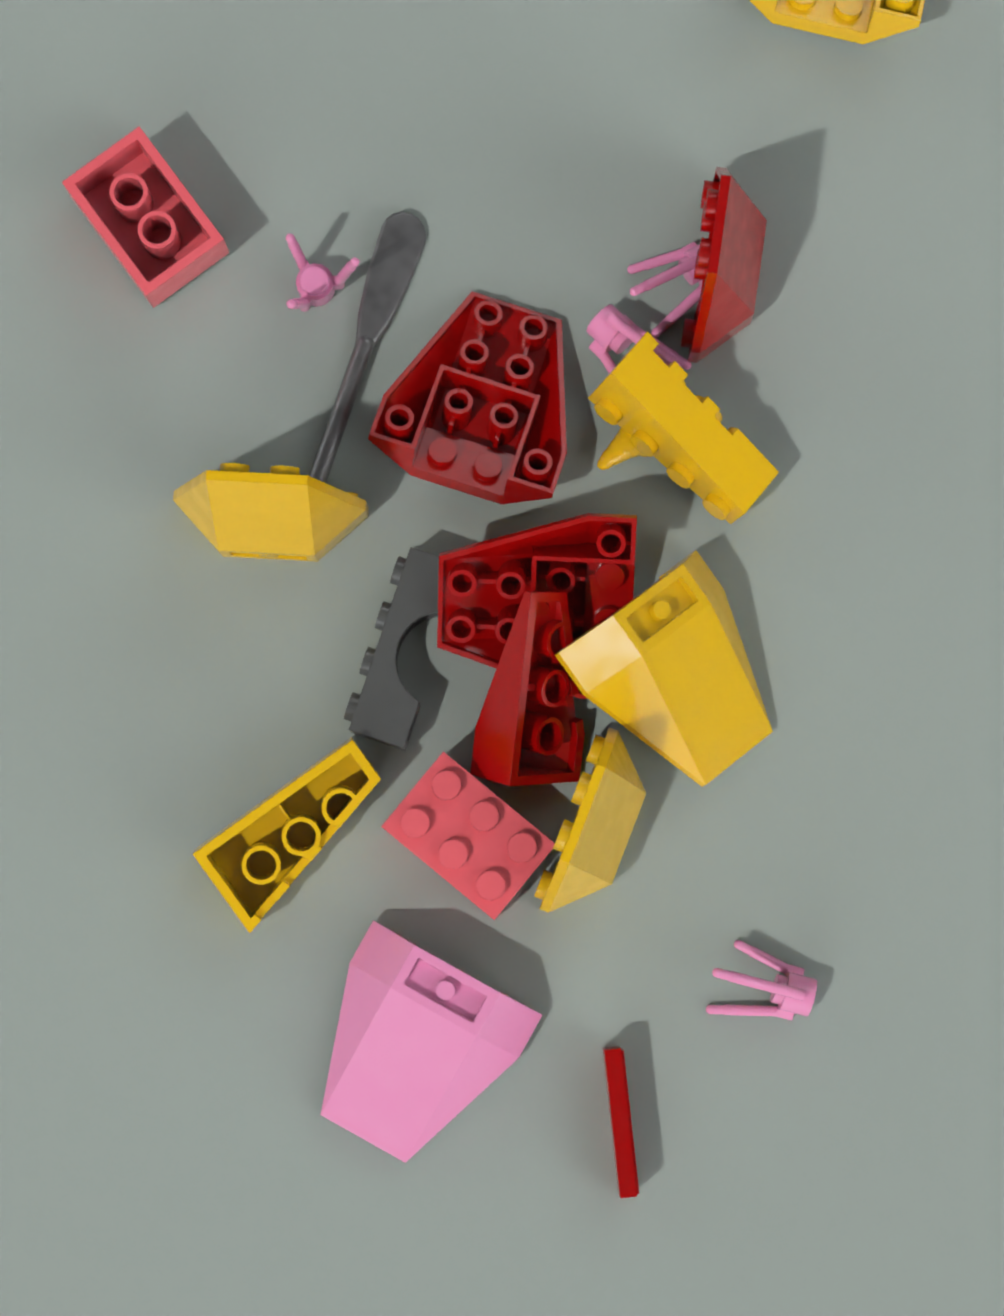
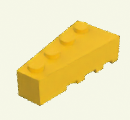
[588,331,779,524]
[193,737,381,933]

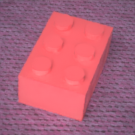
[62,126,230,308]
[381,751,555,920]

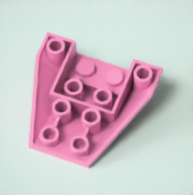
[321,920,542,1163]

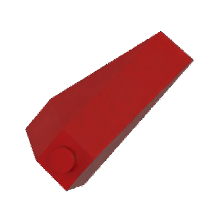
[470,591,585,786]

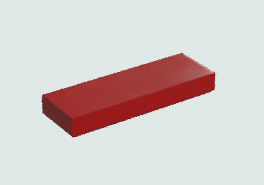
[602,1046,639,1198]

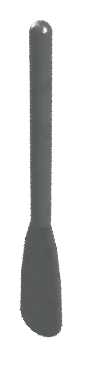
[309,212,426,483]

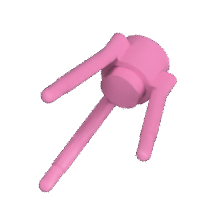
[286,233,360,312]
[627,241,702,338]
[586,304,692,373]
[706,940,817,1021]

